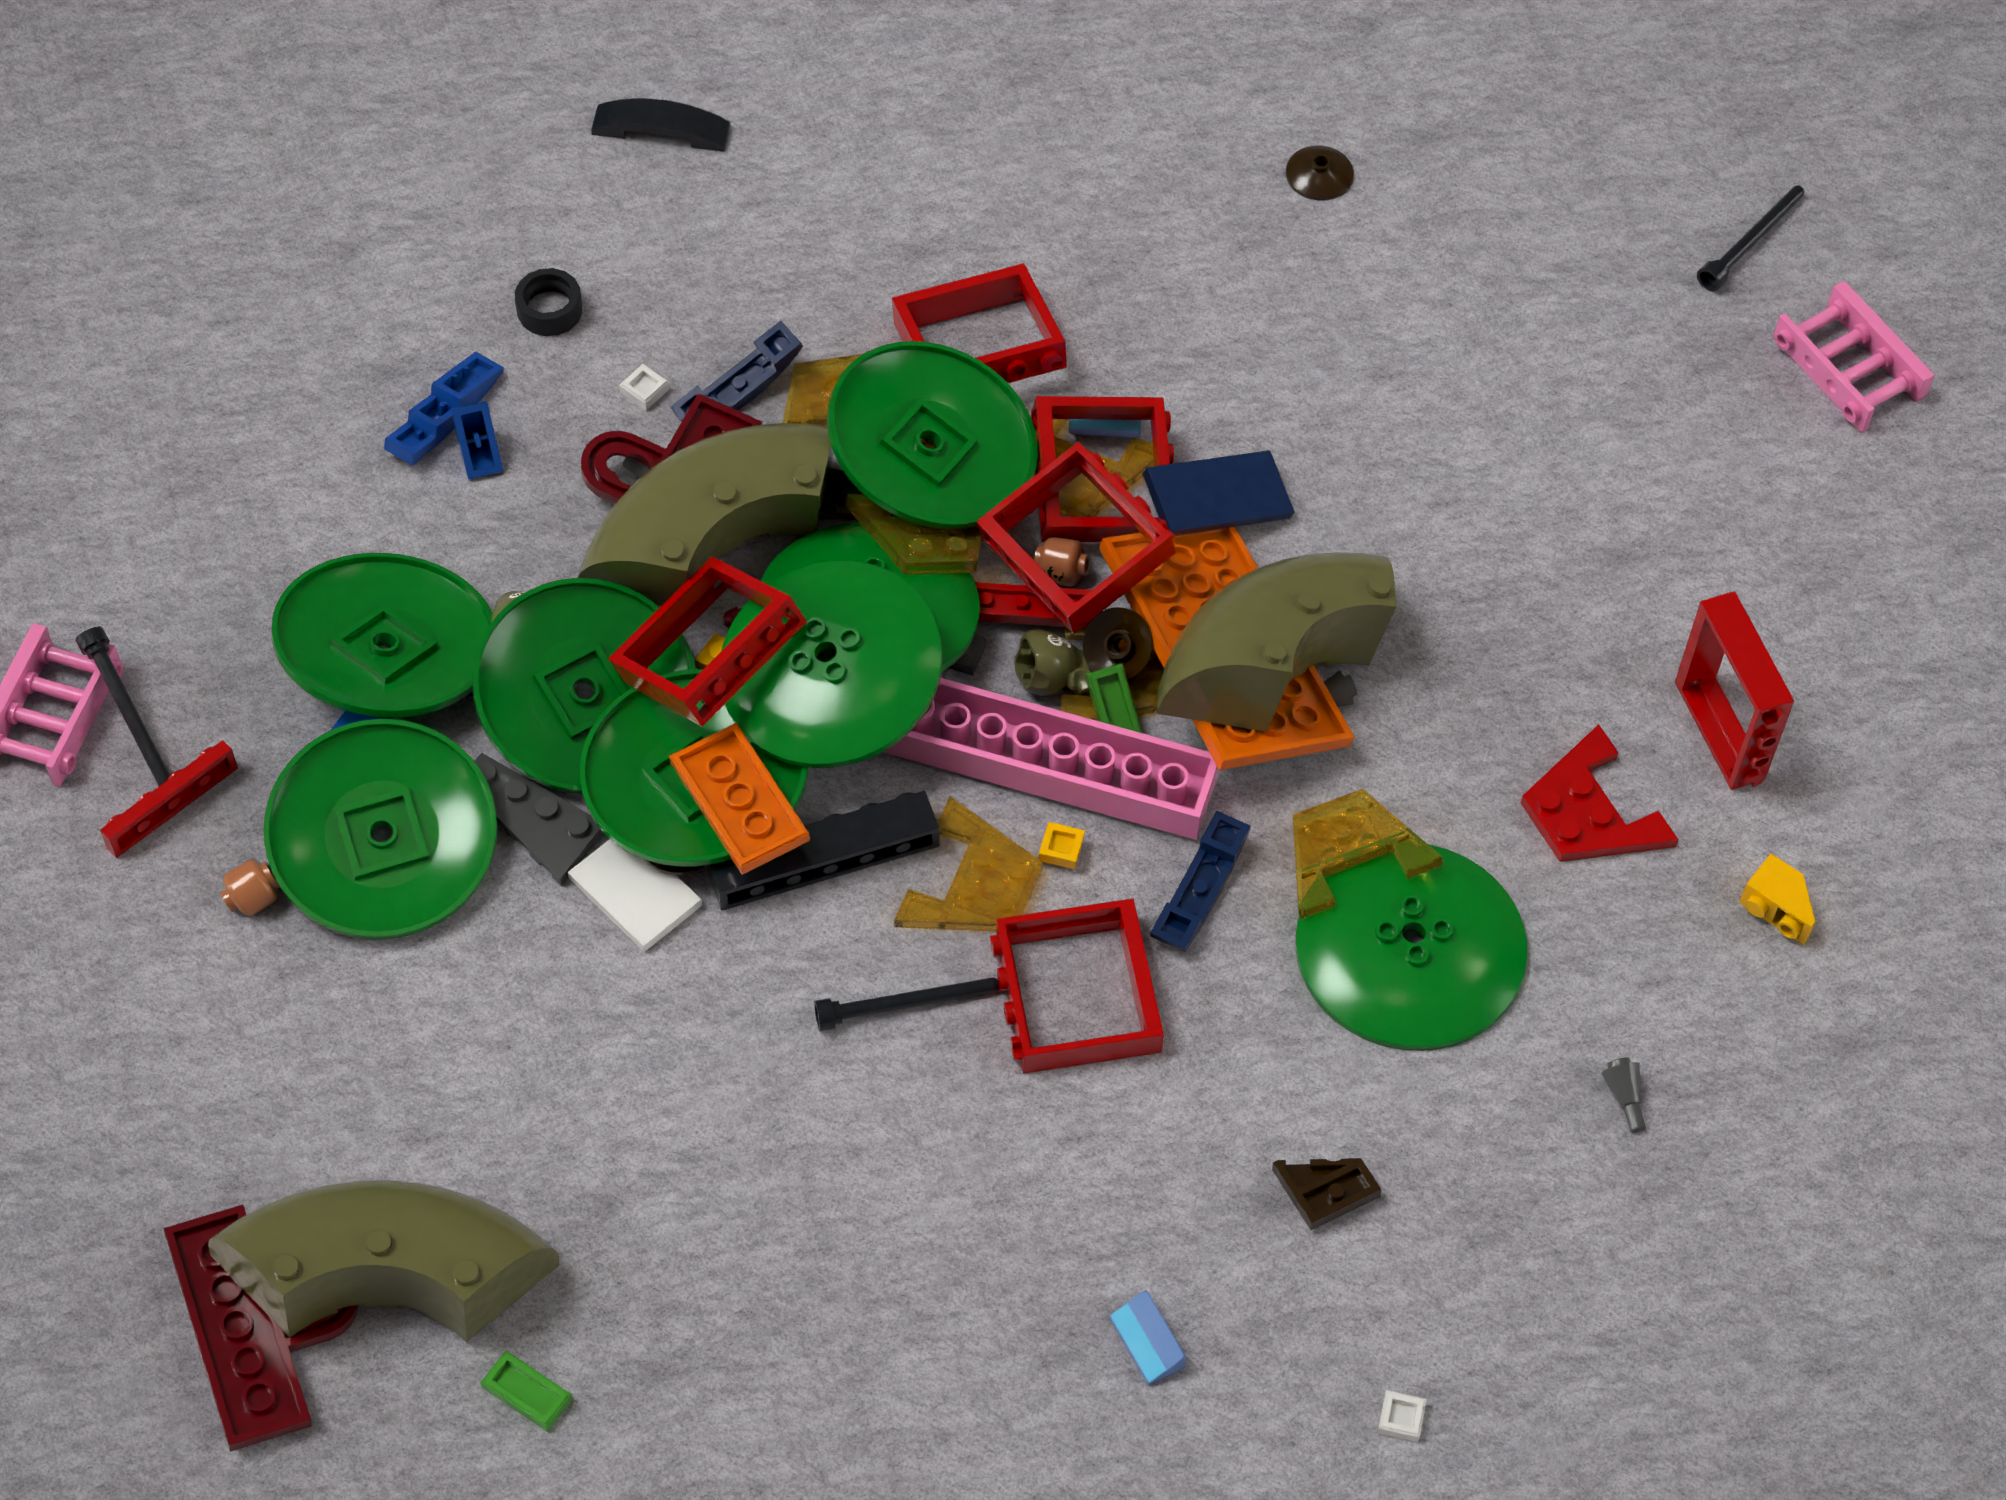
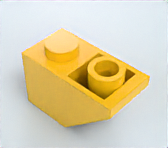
[1739,853,1815,945]

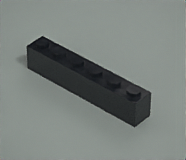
[707,790,940,911]

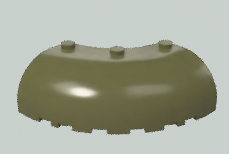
[578,423,834,606]
[1157,552,1397,732]
[208,1180,559,1343]

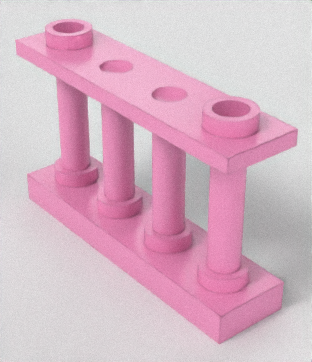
[1773,281,1935,432]
[0,623,123,787]

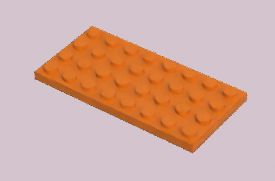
[1099,527,1355,770]

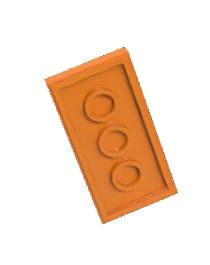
[669,723,810,875]

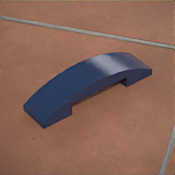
[670,321,803,421]
[1150,811,1251,952]

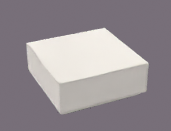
[619,364,670,411]
[1377,1390,1427,1443]

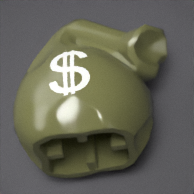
[1014,629,1092,697]

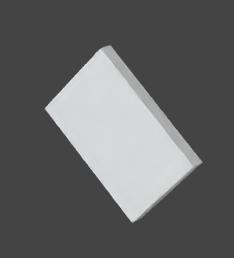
[568,839,702,952]

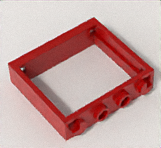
[892,263,1067,383]
[1031,396,1174,542]
[976,441,1176,634]
[608,556,807,727]
[1675,591,1794,790]
[990,898,1164,1074]

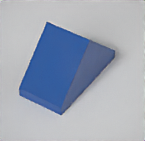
[451,401,503,480]

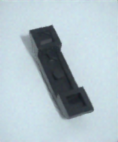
[591,98,731,152]

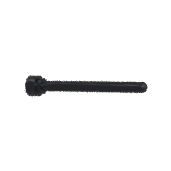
[1697,185,1804,292]
[75,626,170,786]
[814,977,999,1031]

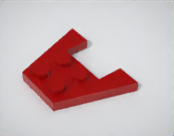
[1521,724,1679,862]

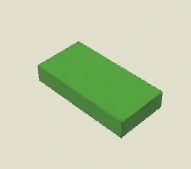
[1084,663,1142,733]
[480,1350,573,1432]

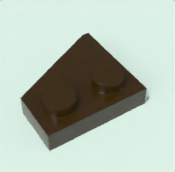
[1272,1158,1381,1230]

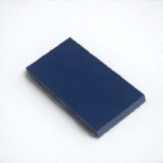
[1142,450,1295,536]

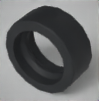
[515,268,583,336]

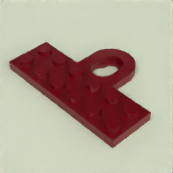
[581,393,762,504]
[163,1204,359,1452]

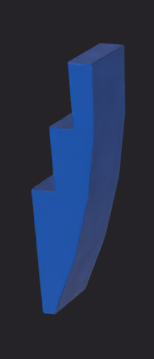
[384,351,504,466]

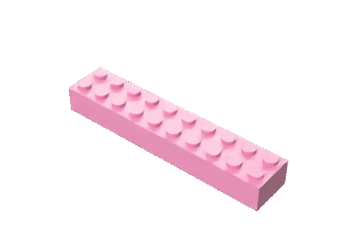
[883,678,1219,840]

